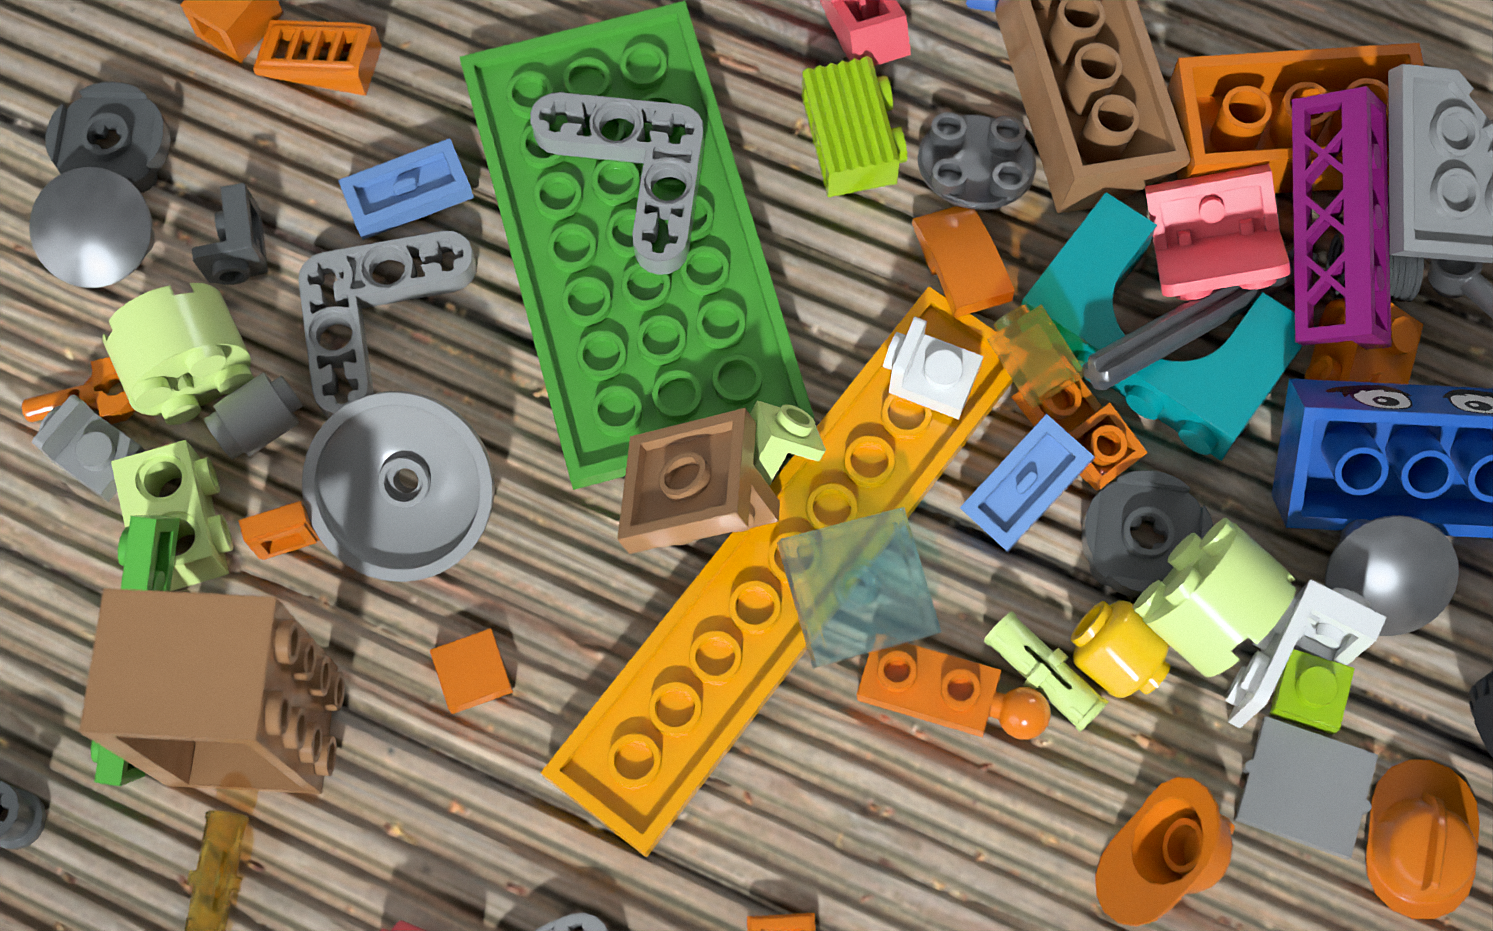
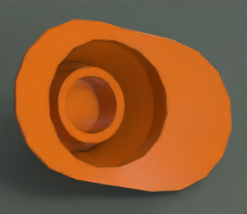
[1365,759,1480,919]
[1095,777,1235,927]

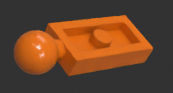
[857,634,1051,740]

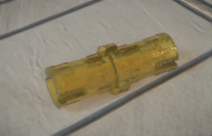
[184,810,249,931]

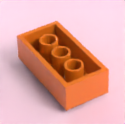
[1167,43,1424,194]

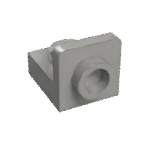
[32,394,145,502]

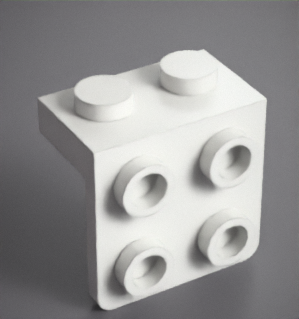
[1225,579,1387,728]

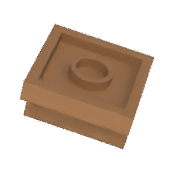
[617,408,780,554]

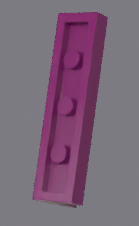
[1292,86,1392,350]

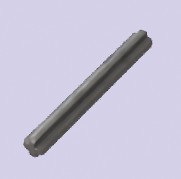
[1082,242,1318,390]

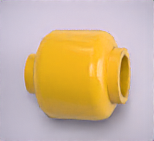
[1070,601,1171,698]

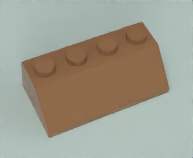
[995,0,1191,214]

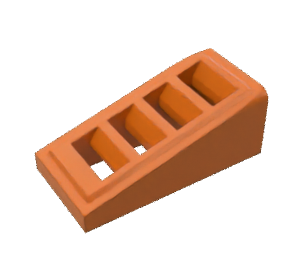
[253,20,382,96]

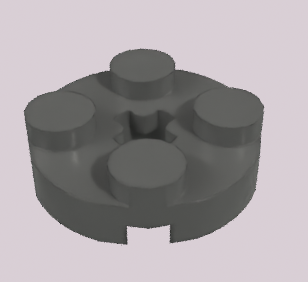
[45,82,170,193]
[1081,470,1213,599]

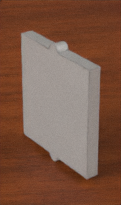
[1234,716,1378,860]

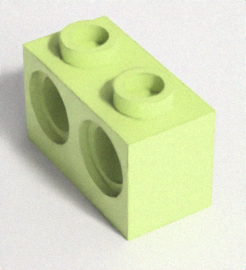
[111,440,233,591]

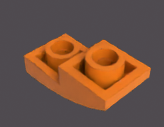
[912,206,1015,318]
[1011,357,1148,491]

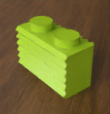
[802,56,907,198]

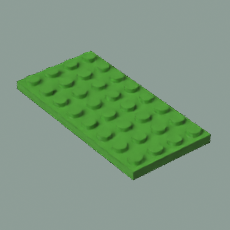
[459,1,814,490]

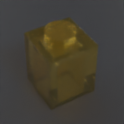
[987,304,1084,409]

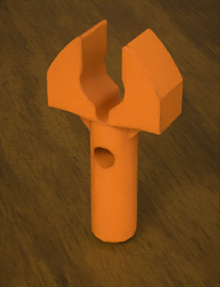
[22,357,136,424]

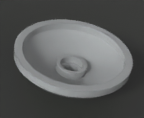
[302,391,495,582]

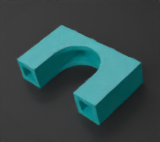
[1016,192,1316,461]

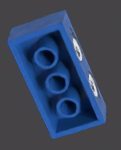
[1271,379,1493,538]

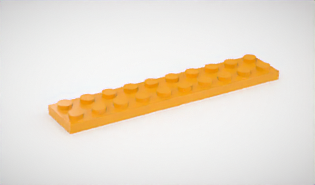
[540,286,1030,858]

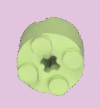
[102,283,254,425]
[1133,518,1296,677]

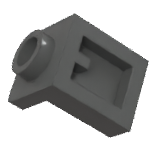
[192,183,268,285]

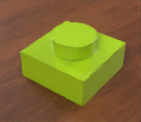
[1269,649,1355,735]

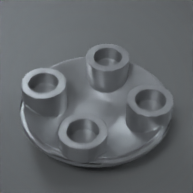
[918,112,1036,210]
[29,167,155,288]
[1325,515,1459,636]

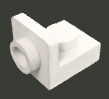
[883,317,984,420]

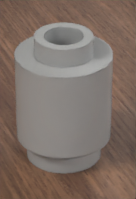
[204,372,303,460]

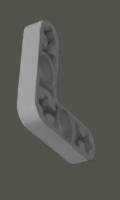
[530,92,704,275]
[298,231,477,419]

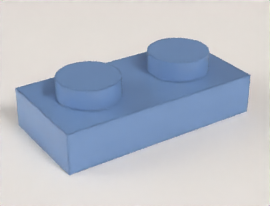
[338,138,474,240]
[960,414,1095,552]

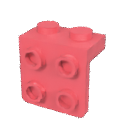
[1145,164,1291,301]

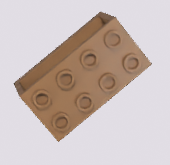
[79,588,345,794]

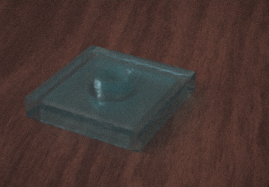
[777,507,941,669]

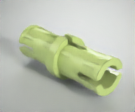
[984,611,1109,732]

